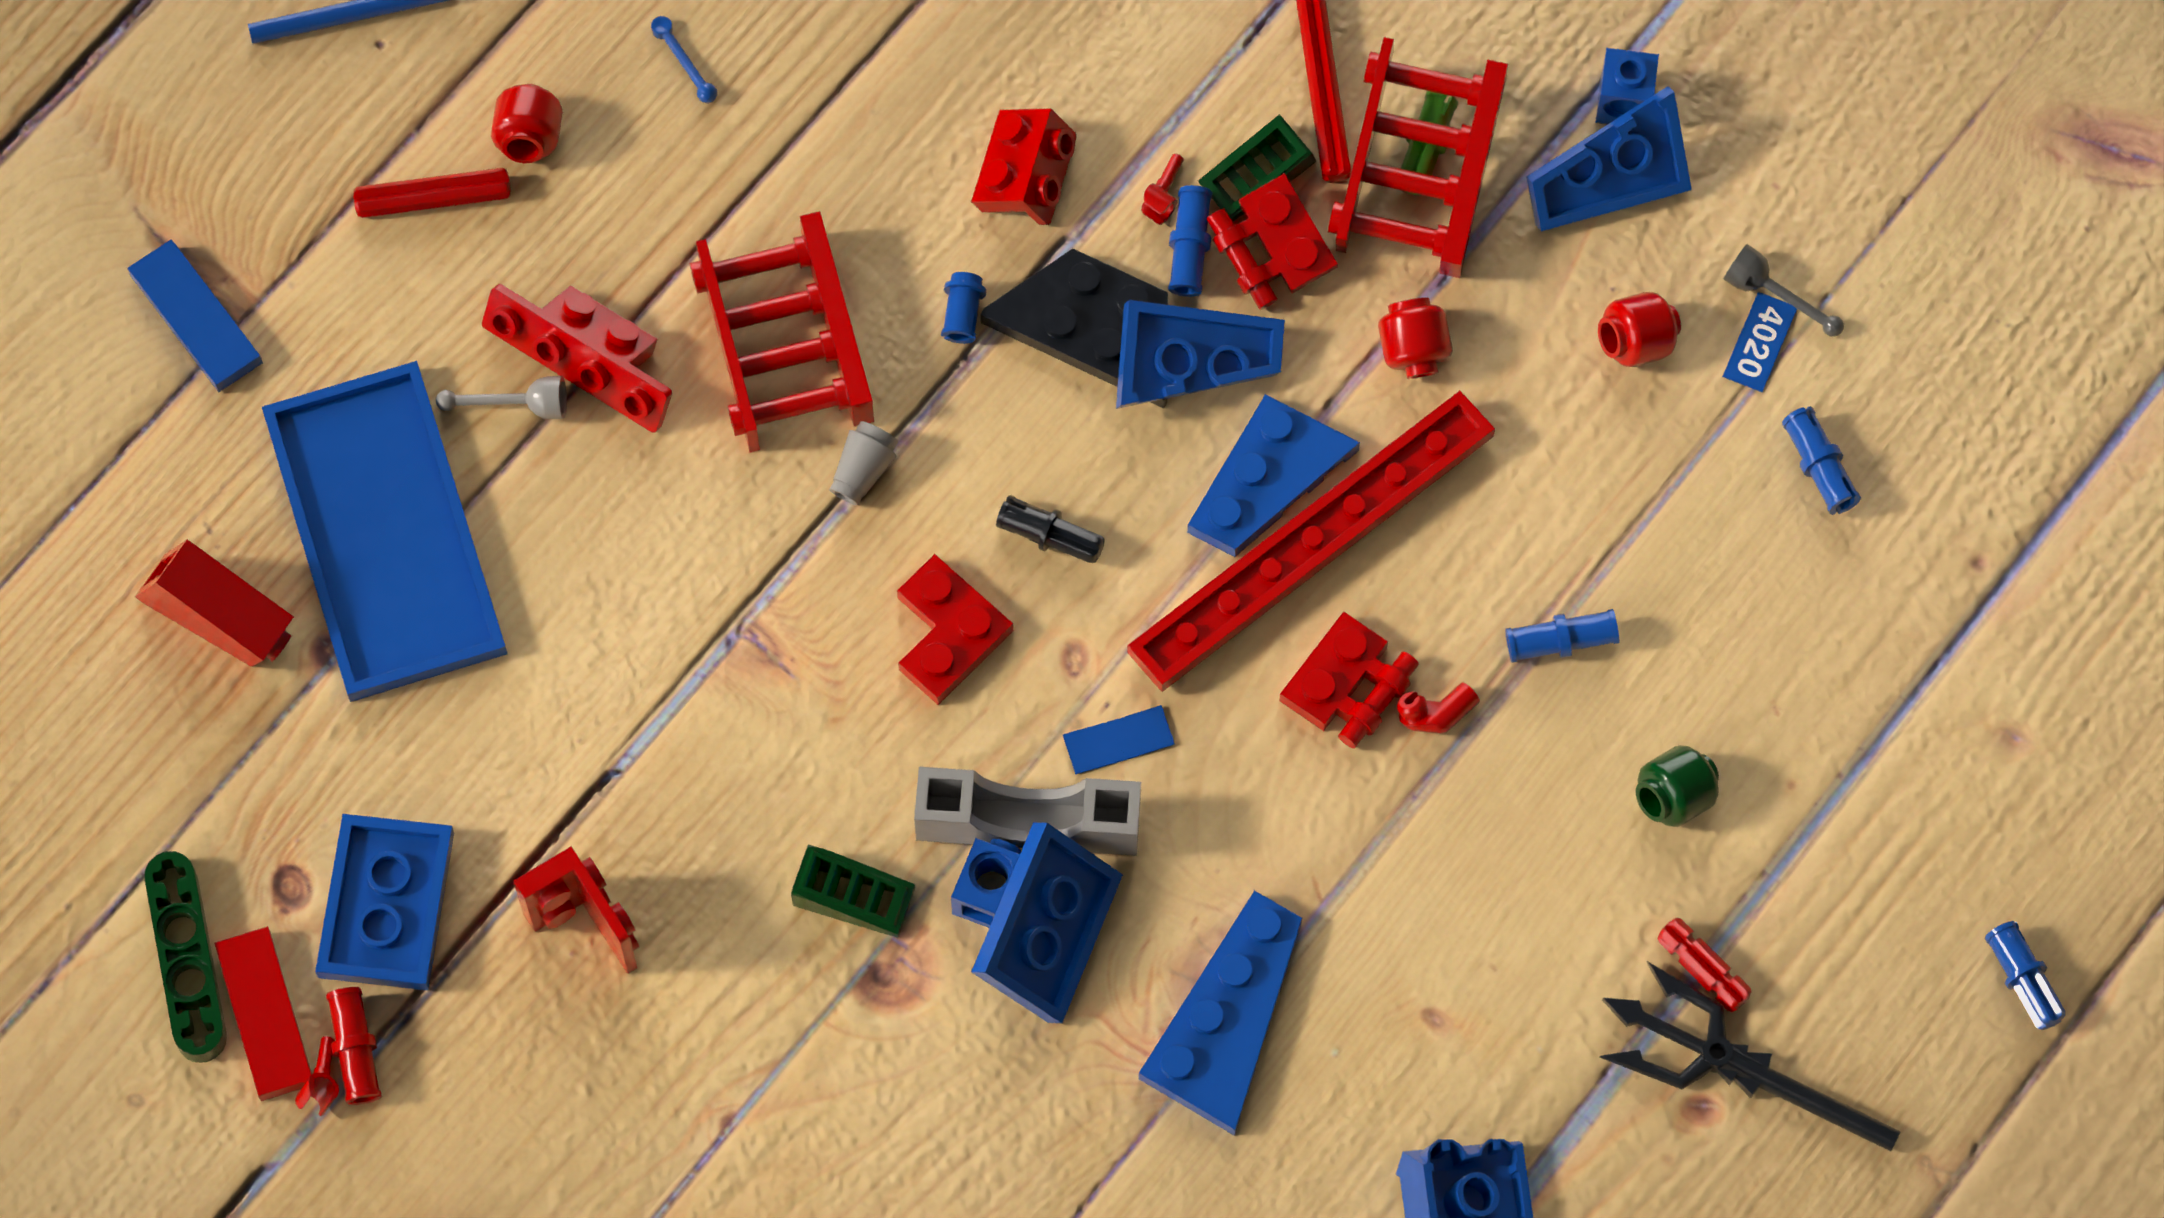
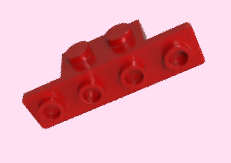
[482,284,672,433]

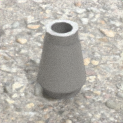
[829,421,898,505]

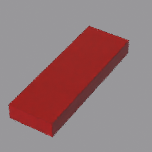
[214,926,312,1101]

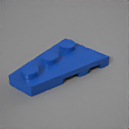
[1526,86,1692,231]
[1116,300,1285,409]
[1187,394,1360,557]

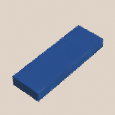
[127,239,263,393]

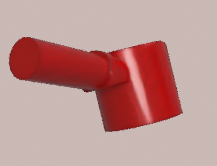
[1141,153,1184,225]
[295,1036,339,1116]

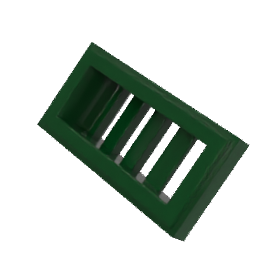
[1198,114,1316,222]
[791,844,916,938]

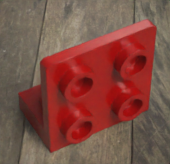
[513,846,640,974]

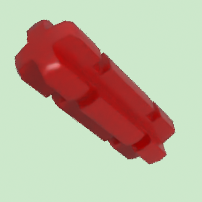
[1658,917,1752,1012]

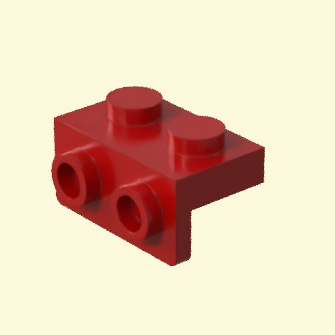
[971,108,1077,225]

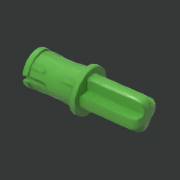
[1401,91,1459,196]

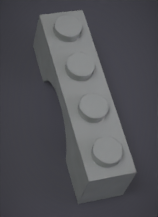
[914,767,1141,856]

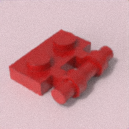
[1206,173,1338,310]
[1279,611,1419,749]

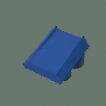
[1396,1139,1533,1218]

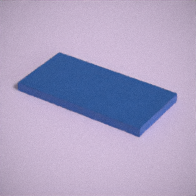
[262,361,508,702]

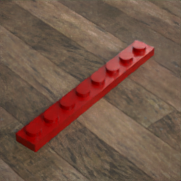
[1127,390,1495,692]

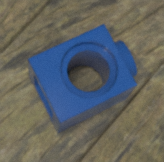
[1595,48,1659,124]
[951,838,1021,928]

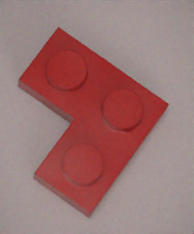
[897,554,1014,705]

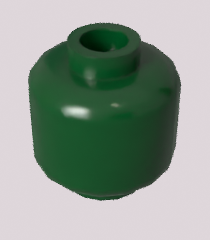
[1635,745,1719,827]

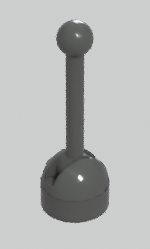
[1723,244,1844,337]

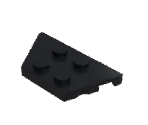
[980,249,1168,409]

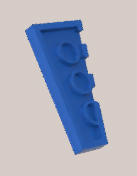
[1139,890,1302,1136]

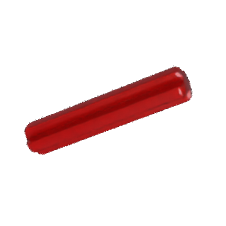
[353,168,511,218]

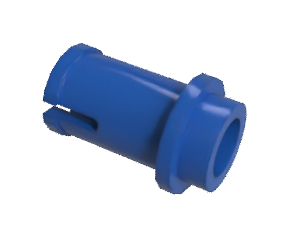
[941,272,987,344]

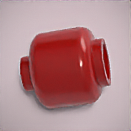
[491,84,563,164]
[1598,292,1681,367]
[1378,297,1453,379]

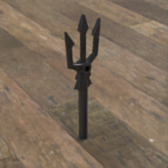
[1599,961,1901,1151]

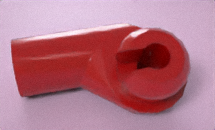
[1397,682,1480,733]

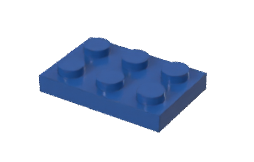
[315,814,454,990]
[971,822,1123,1024]

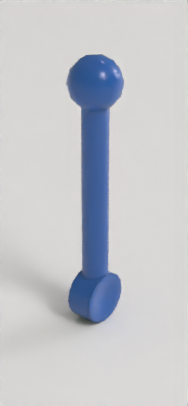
[651,16,717,104]

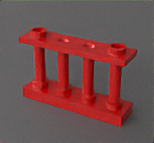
[1328,37,1508,278]
[689,211,875,452]

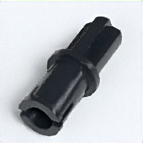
[996,495,1105,563]

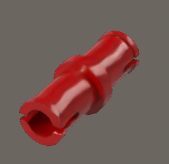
[326,987,382,1105]

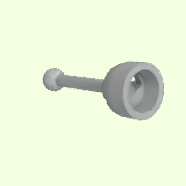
[436,376,567,419]

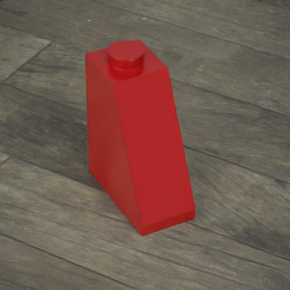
[135,539,294,667]

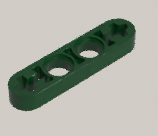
[145,851,227,1063]

